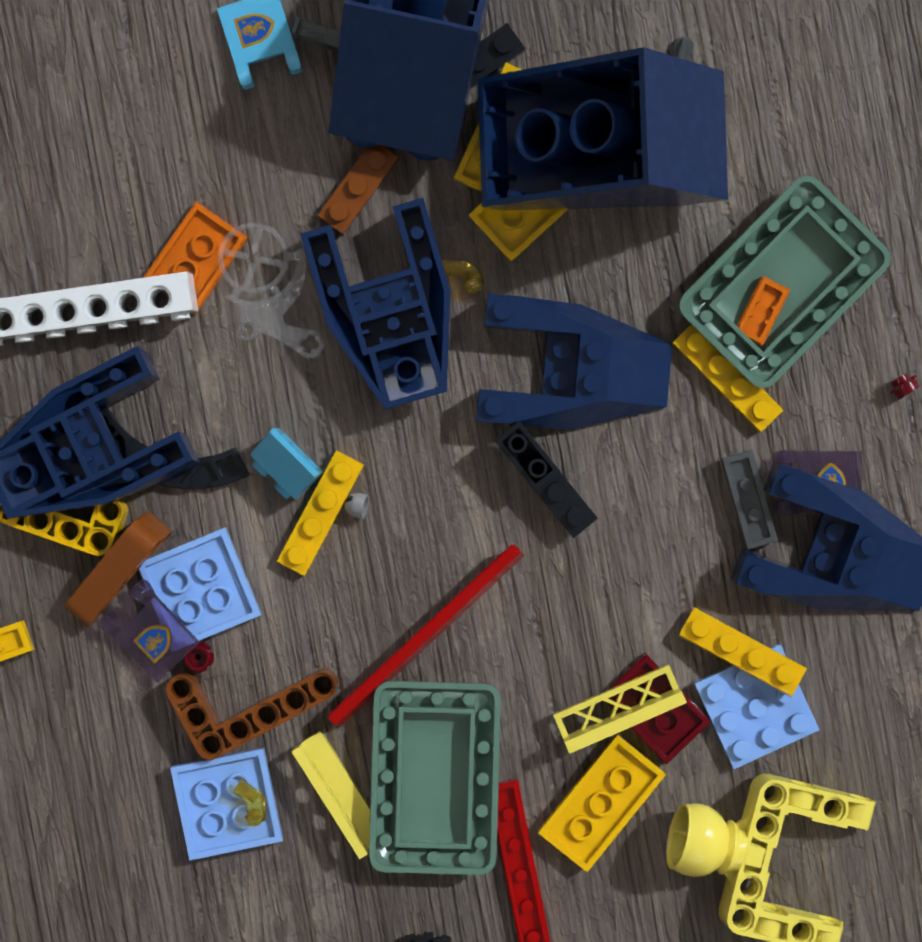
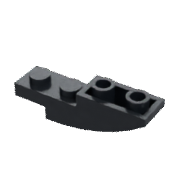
[495,421,598,538]

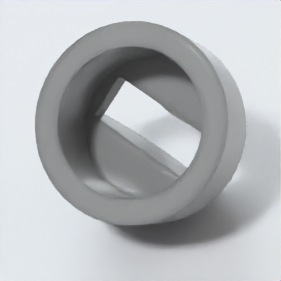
[344,493,369,519]

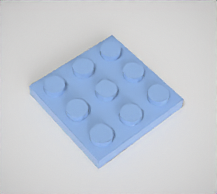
[139,527,262,651]
[693,643,820,769]
[170,747,283,861]

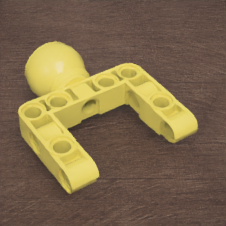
[666,774,876,942]

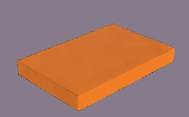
[143,202,249,316]

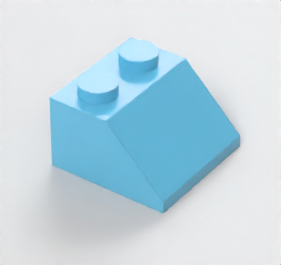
[250,427,324,500]

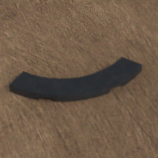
[101,407,251,489]

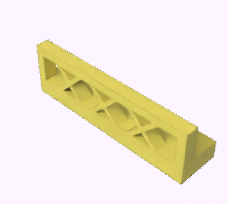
[553,664,687,754]
[291,729,371,859]

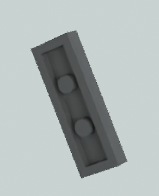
[720,450,778,550]

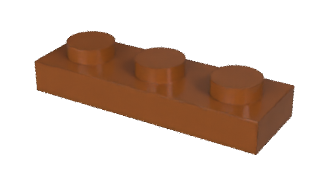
[317,144,399,235]

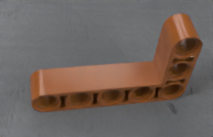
[166,668,339,760]

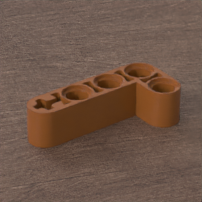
[64,511,173,627]

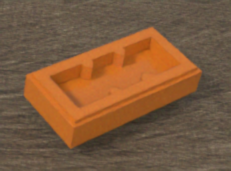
[733,276,791,347]

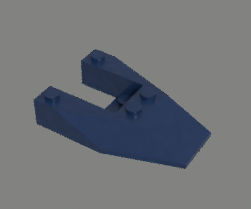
[300,198,450,410]
[476,293,672,430]
[0,346,200,519]
[731,460,922,611]

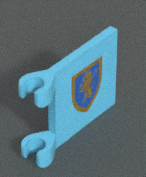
[217,0,302,90]

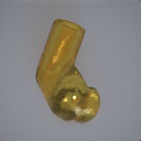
[442,260,484,294]
[233,779,267,827]

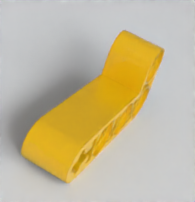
[0,499,128,556]

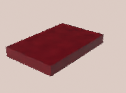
[606,653,711,765]

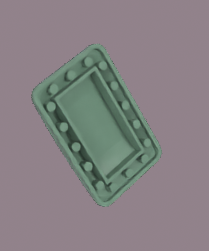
[679,176,891,388]
[369,681,501,875]

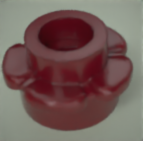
[890,373,920,400]
[183,642,214,673]

